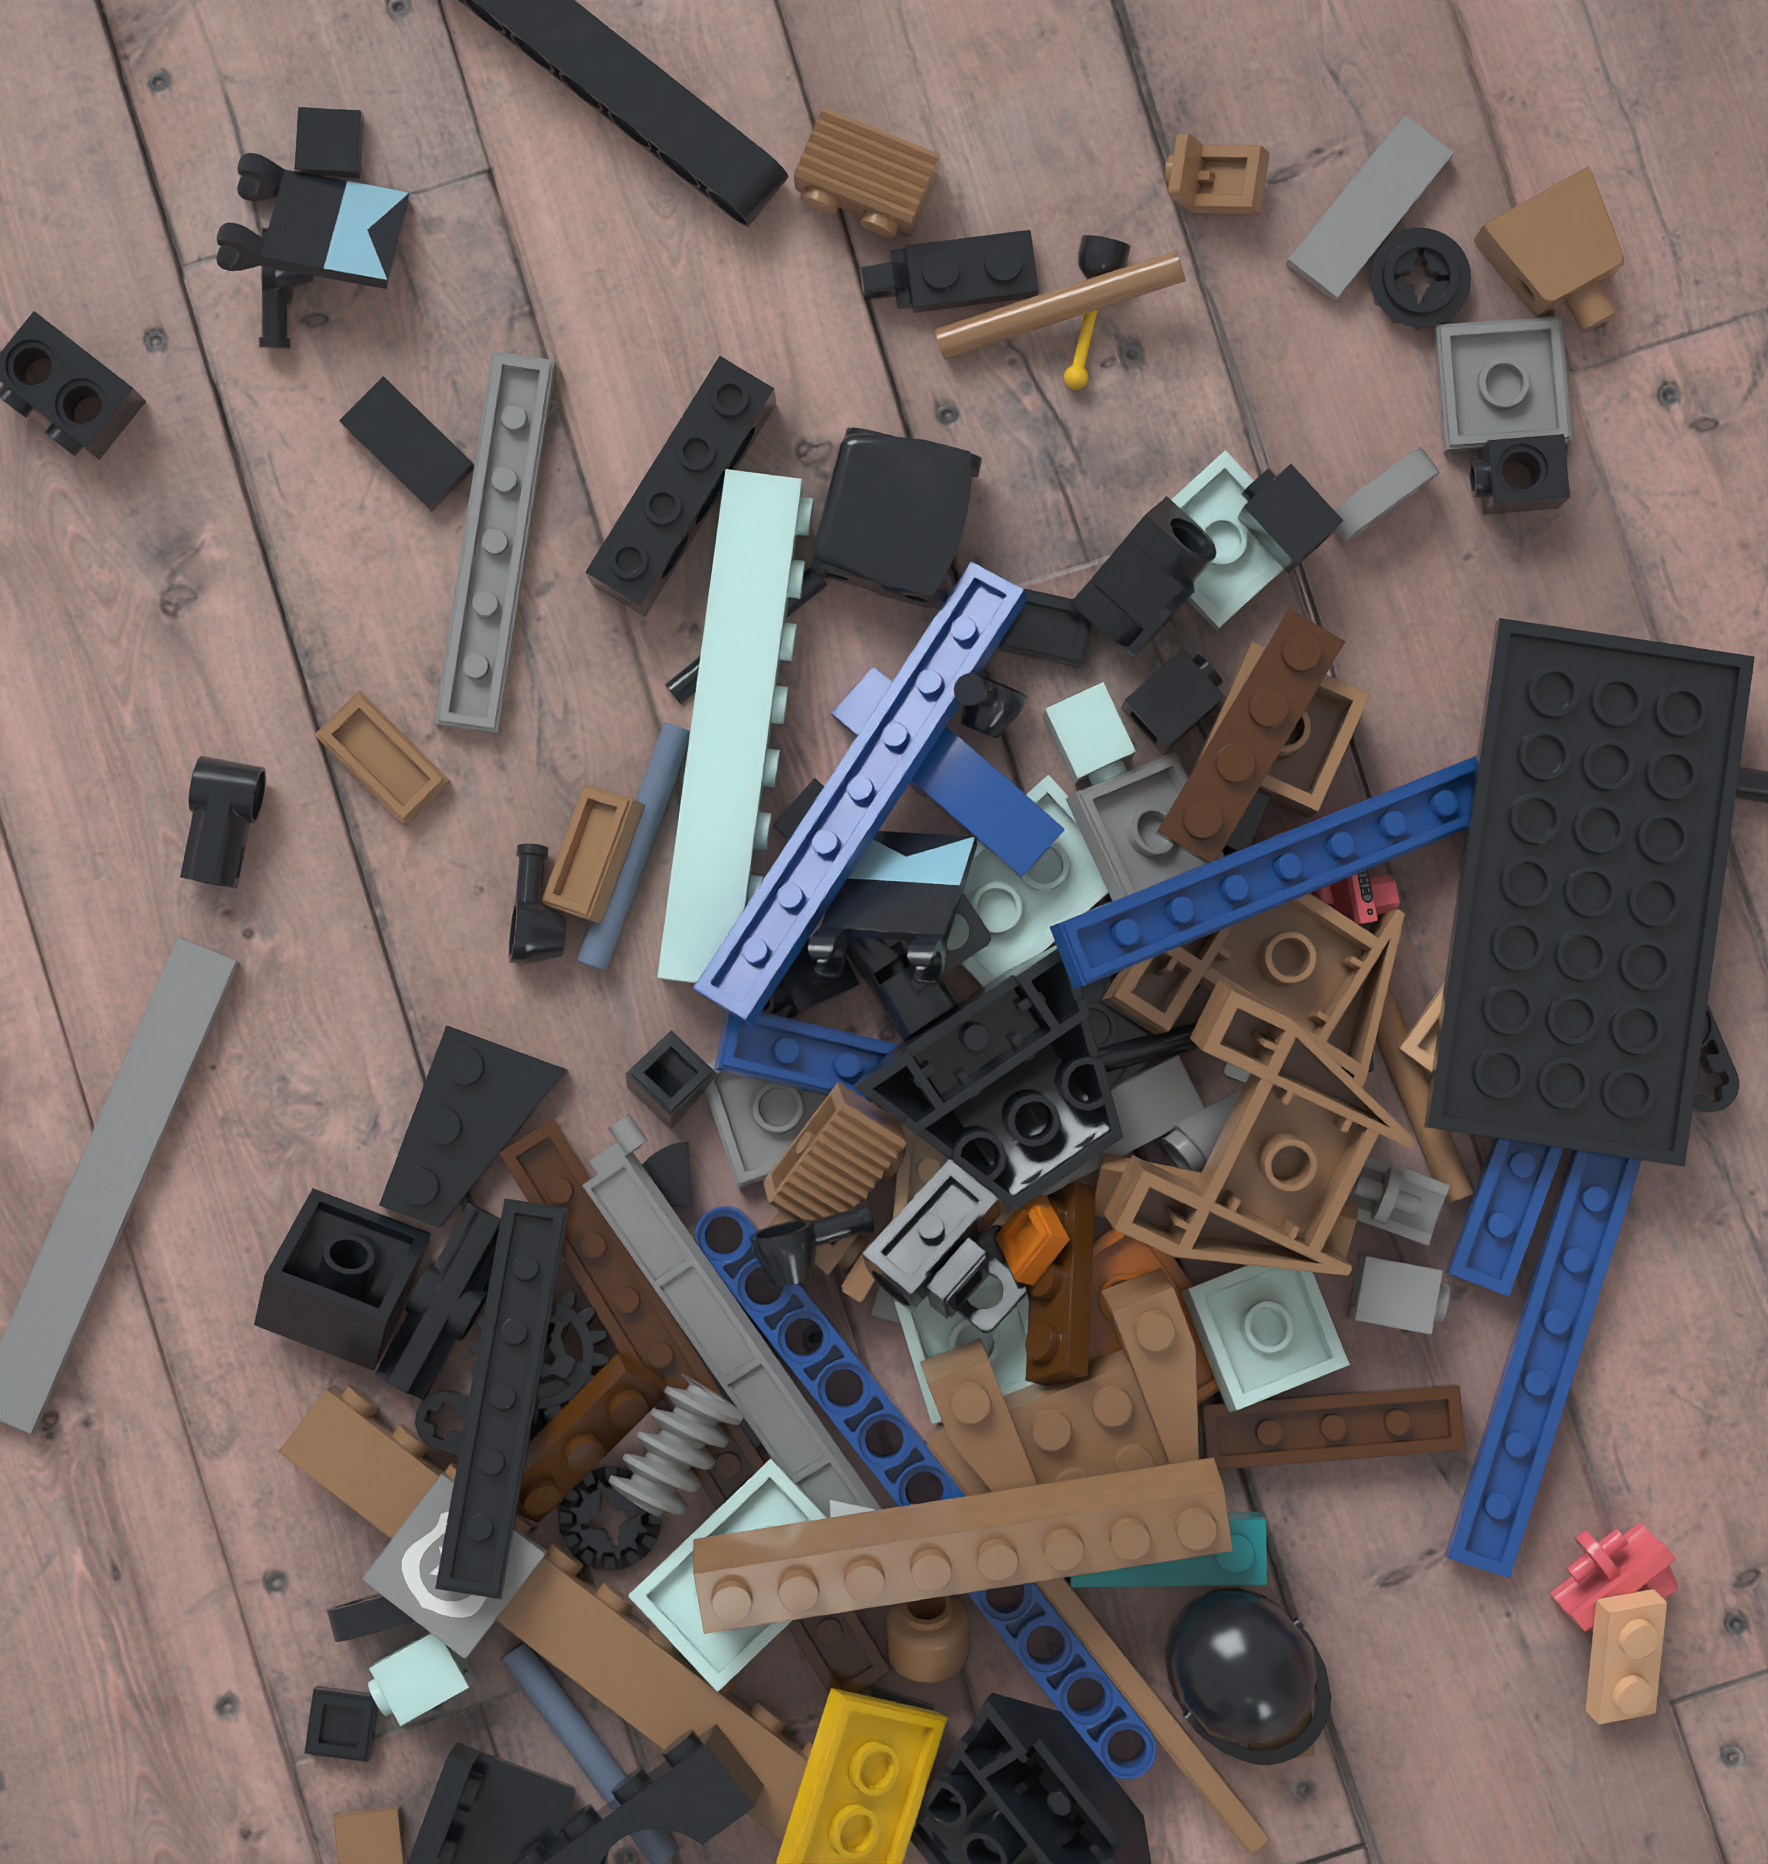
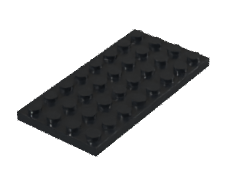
[1424,618,1755,1166]

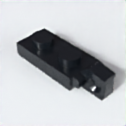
[860,230,1039,313]

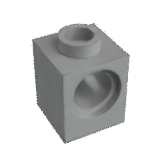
[1347,1255,1450,1335]

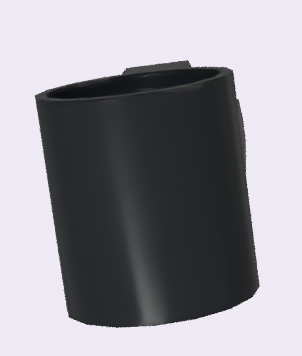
[180,756,266,889]

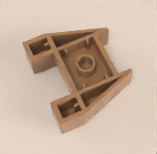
[1101,833,1405,1087]
[1104,979,1416,1276]
[920,1268,1199,1492]

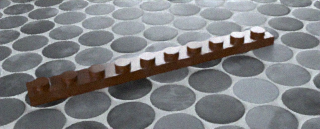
[499,1119,891,1694]

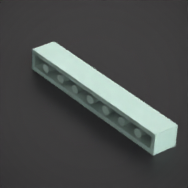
[657,469,814,984]

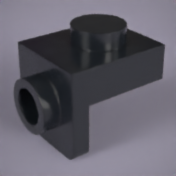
[761,937,860,1019]

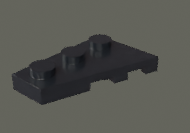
[379,1025,568,1227]

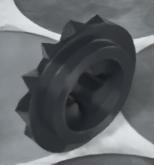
[1368,228,1471,330]
[559,1466,662,1570]

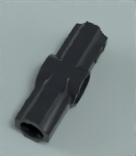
[375,1203,501,1400]

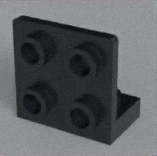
[407,1742,576,1864]

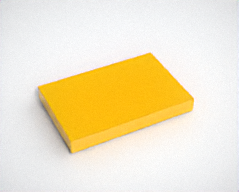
[776,1688,948,1864]

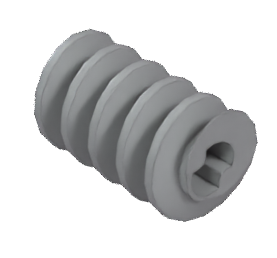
[608,1374,743,1521]

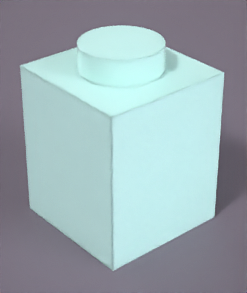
[1043,682,1136,786]
[368,1631,476,1726]

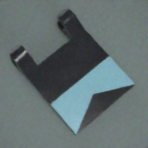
[216,153,410,289]
[808,831,977,984]

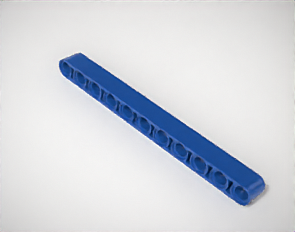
[695,1206,1157,1779]

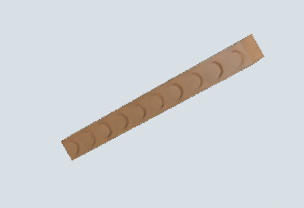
[278,1385,814,1842]

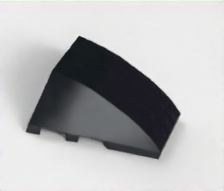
[853,945,1123,1211]
[910,1693,1152,1864]

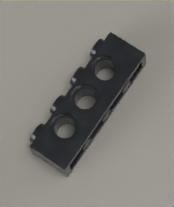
[585,356,777,617]

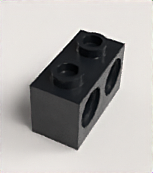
[0,311,146,460]

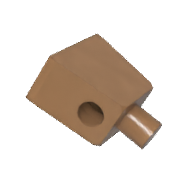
[1474,166,1624,333]

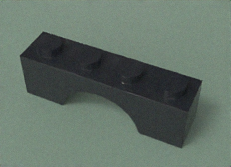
[511,1724,764,1864]

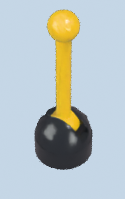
[1064,235,1131,390]

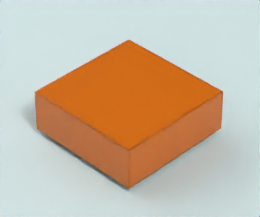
[995,1195,1070,1286]

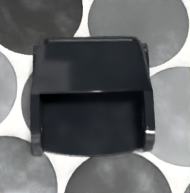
[809,427,982,609]

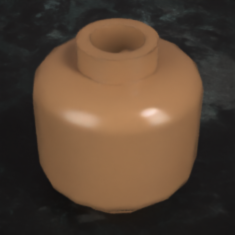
[885,1595,970,1683]

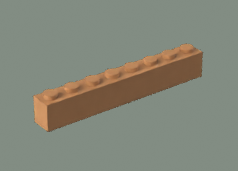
[693,1457,1233,1634]

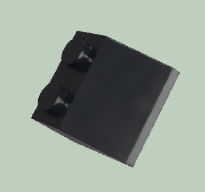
[254,1188,431,1371]

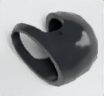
[1164,1588,1331,1766]

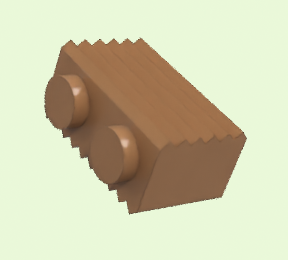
[794,107,940,238]
[763,1082,907,1220]

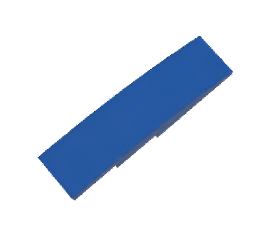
[831,666,1065,879]

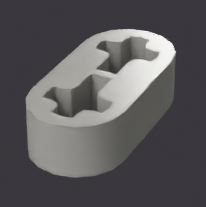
[1334,447,1440,544]

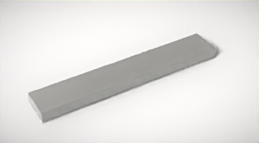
[435,351,556,735]

